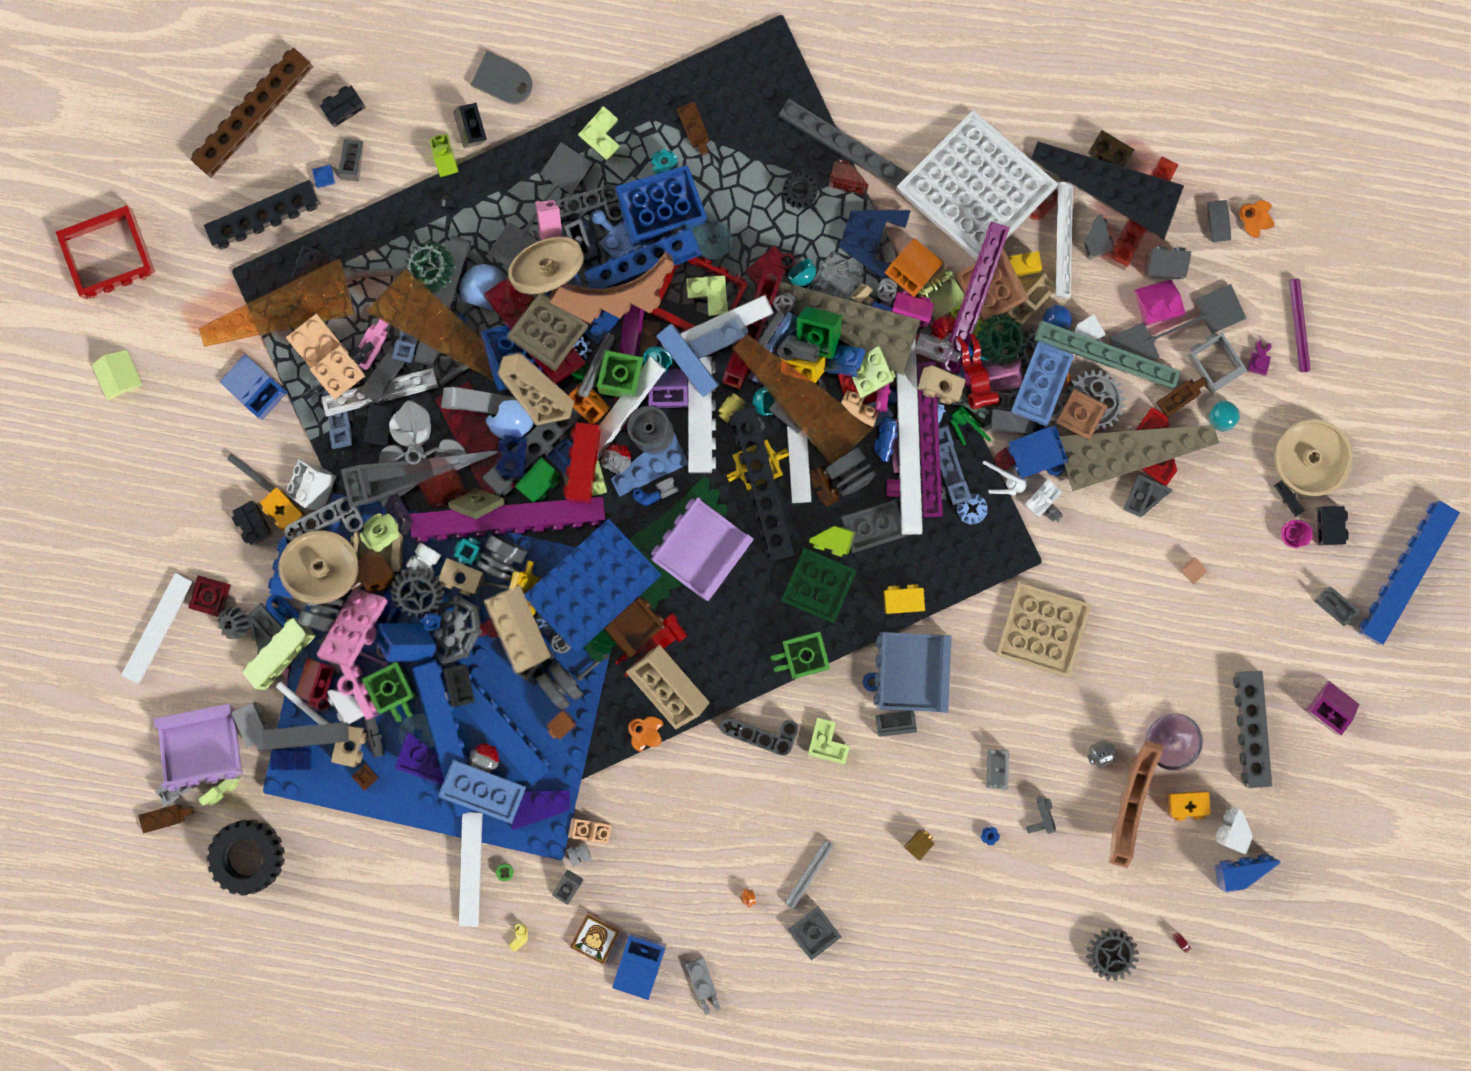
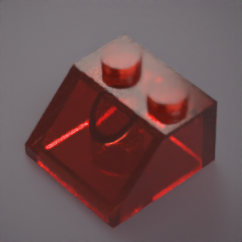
[419,468,467,508]

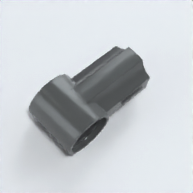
[778,335,819,362]

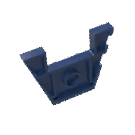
[839,210,911,280]

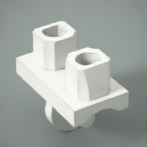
[1025,479,1062,518]

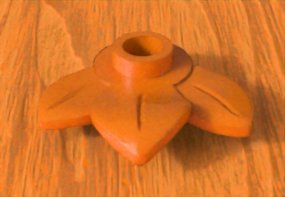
[1239,200,1275,238]
[628,716,663,752]

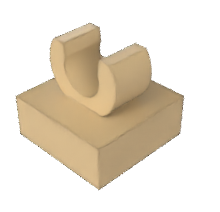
[849,284,874,306]

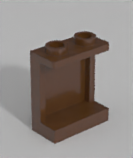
[603,598,665,658]

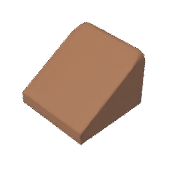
[1180,557,1207,584]

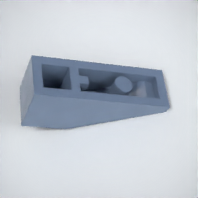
[689,314,748,359]

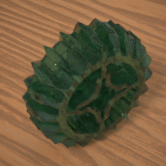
[403,241,456,294]
[976,313,1027,366]

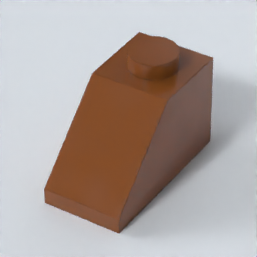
[547,709,578,740]

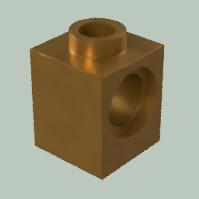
[904,829,935,861]

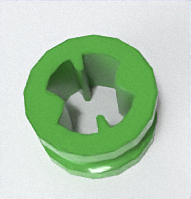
[496,863,514,881]

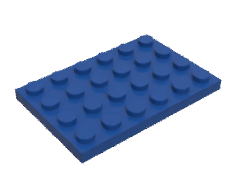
[524,519,661,654]

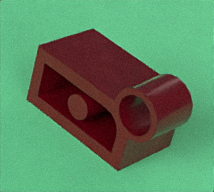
[745,245,795,288]
[295,658,335,712]

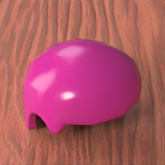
[1280,519,1313,549]

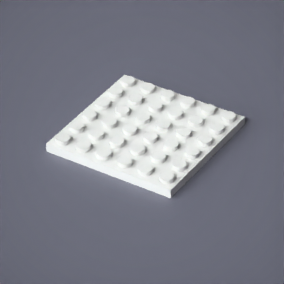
[896,110,1058,261]

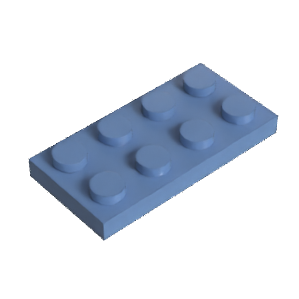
[1011,341,1074,426]
[439,760,526,824]

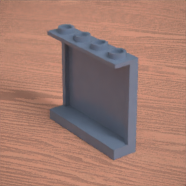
[874,632,952,713]

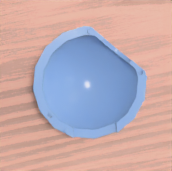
[459,264,506,311]
[486,400,534,440]

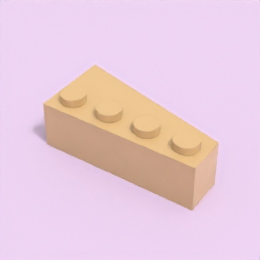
[498,353,574,425]

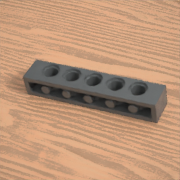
[483,408,582,496]
[1233,670,1272,788]

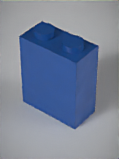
[1009,426,1068,478]
[375,623,436,661]

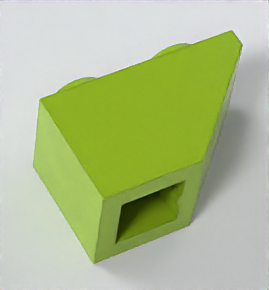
[429,133,458,177]
[809,526,855,556]

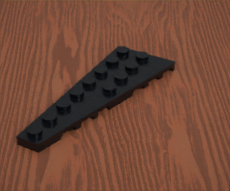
[1031,141,1184,240]

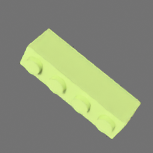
[242,618,316,690]

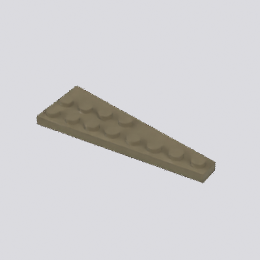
[776,282,920,376]
[1060,425,1219,492]

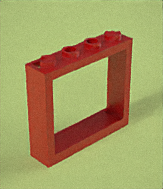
[56,205,155,300]
[649,249,748,331]

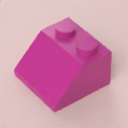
[1134,279,1185,326]
[891,291,934,328]

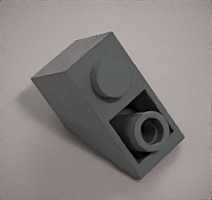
[1083,214,1115,260]

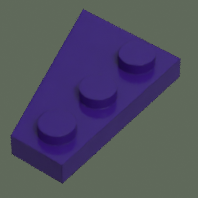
[394,731,444,785]
[512,790,571,831]

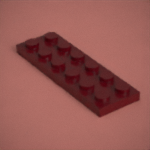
[484,277,585,384]
[435,381,519,496]

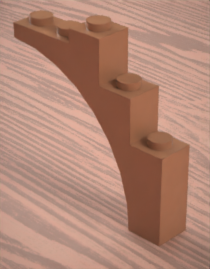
[550,252,674,324]
[1109,741,1164,868]

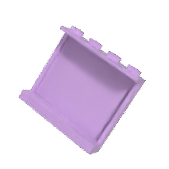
[650,497,754,601]
[154,704,243,791]

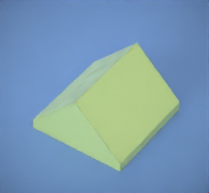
[92,350,143,400]

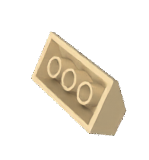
[484,585,551,673]
[626,645,710,729]

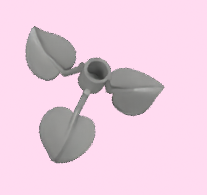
[379,401,467,464]

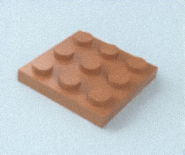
[955,249,1029,324]

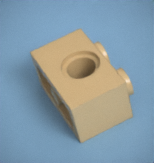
[918,366,965,405]
[439,558,485,596]
[331,725,367,767]

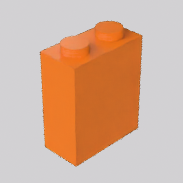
[885,238,944,297]

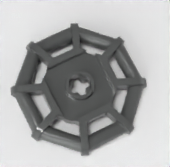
[428,595,482,666]

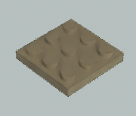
[507,293,588,371]

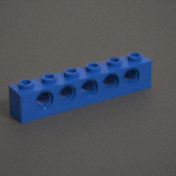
[584,229,702,289]

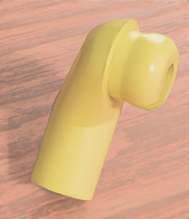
[508,923,528,952]

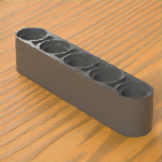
[256,722,349,750]

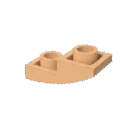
[841,390,879,427]
[568,818,612,844]

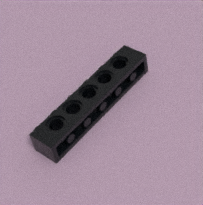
[203,180,321,250]

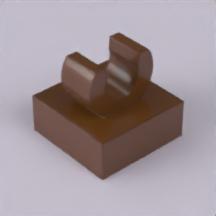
[352,763,380,791]

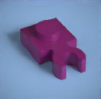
[1247,340,1271,376]

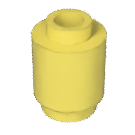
[718,393,745,423]

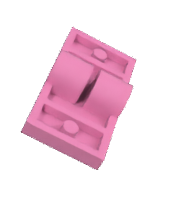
[317,590,387,668]
[338,663,379,720]

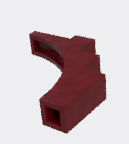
[722,263,785,389]

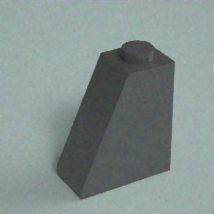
[983,409,1036,435]

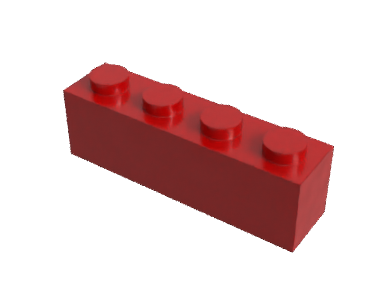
[563,422,601,504]

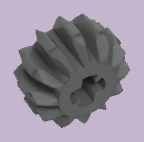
[217,607,251,639]

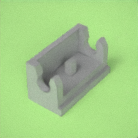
[986,749,1009,790]

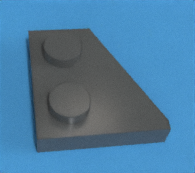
[1123,475,1173,517]
[246,603,284,655]

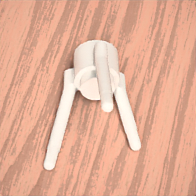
[983,461,1027,495]

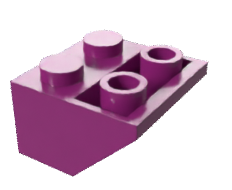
[1305,681,1360,736]

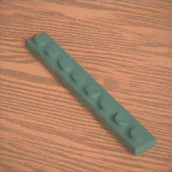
[1034,321,1180,389]

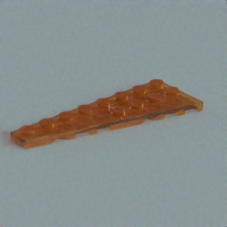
[199,258,355,347]
[366,268,495,382]
[732,335,874,464]

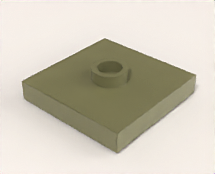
[449,488,504,519]

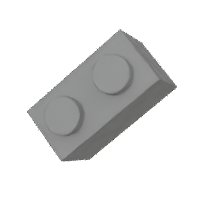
[231,702,271,747]

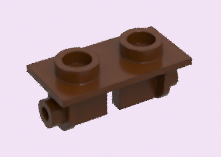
[810,466,840,507]

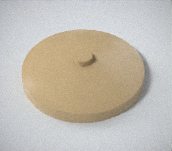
[508,237,584,294]
[1274,419,1353,496]
[279,531,358,604]

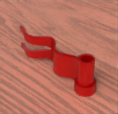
[957,334,999,410]
[615,613,688,677]

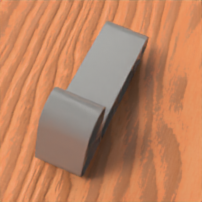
[441,387,517,415]
[284,497,365,541]

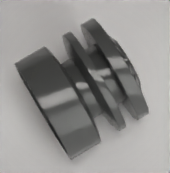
[825,447,877,496]
[477,534,528,581]
[297,598,346,632]

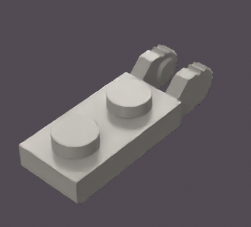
[686,957,721,1015]

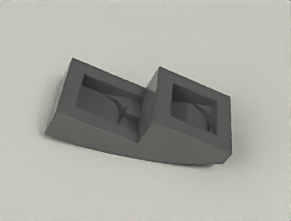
[1207,200,1231,242]

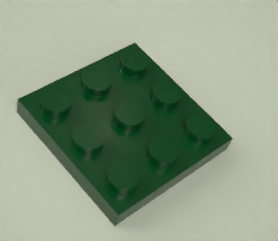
[781,548,857,623]

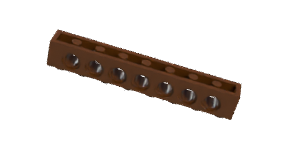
[190,47,314,178]

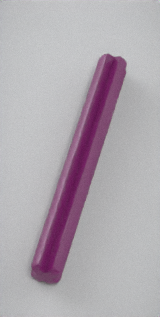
[1289,278,1311,373]

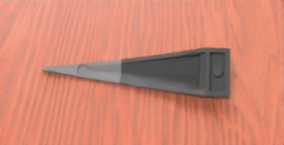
[341,451,498,508]

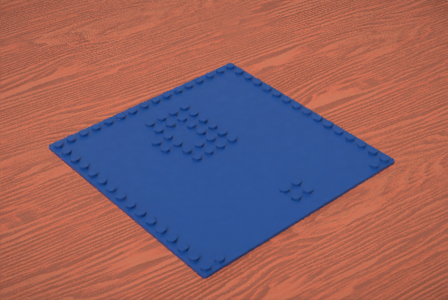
[263,493,612,860]

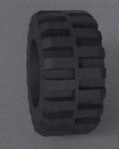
[206,819,285,896]

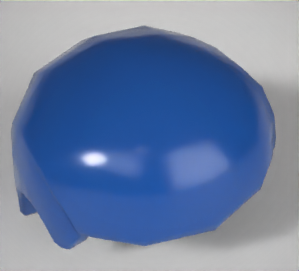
[1043,305,1073,330]

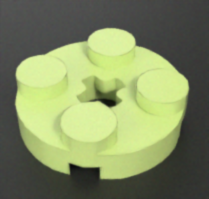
[360,514,400,552]

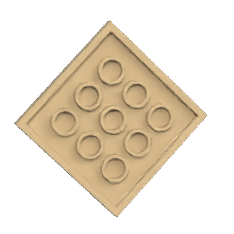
[996,582,1092,678]

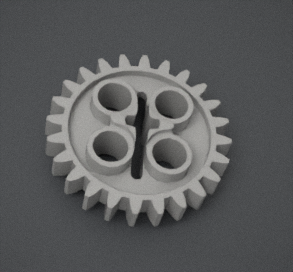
[1063,370,1126,432]

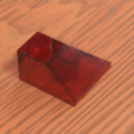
[829,160,869,195]

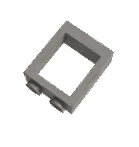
[1187,332,1248,393]

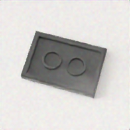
[841,499,907,553]

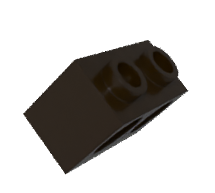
[1088,130,1135,167]

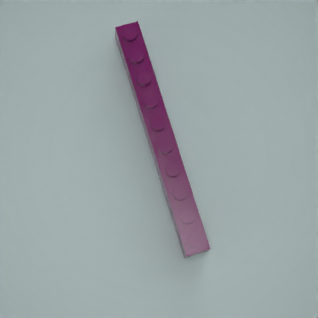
[410,497,605,542]

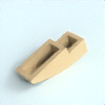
[1003,274,1056,331]

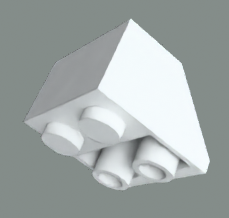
[286,459,336,510]
[1215,806,1253,854]

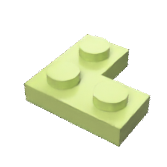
[578,106,620,161]
[686,276,728,316]
[808,717,850,765]
[198,775,242,806]

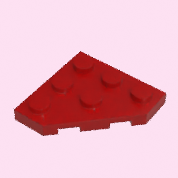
[1135,407,1177,486]

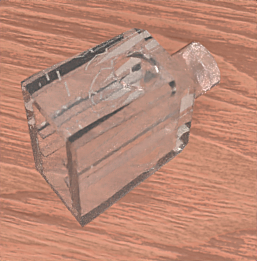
[914,332,962,363]

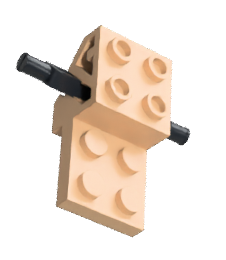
[286,314,375,401]

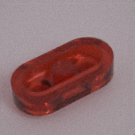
[1028,189,1058,221]

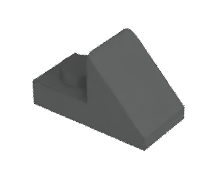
[552,870,583,905]

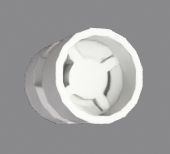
[406,542,442,573]

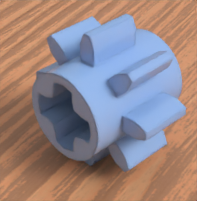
[574,337,592,360]

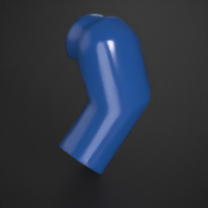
[633,489,662,506]

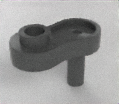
[1026,795,1056,834]

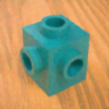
[651,148,679,174]
[454,537,483,566]

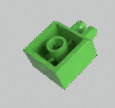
[770,632,830,679]
[362,662,417,722]

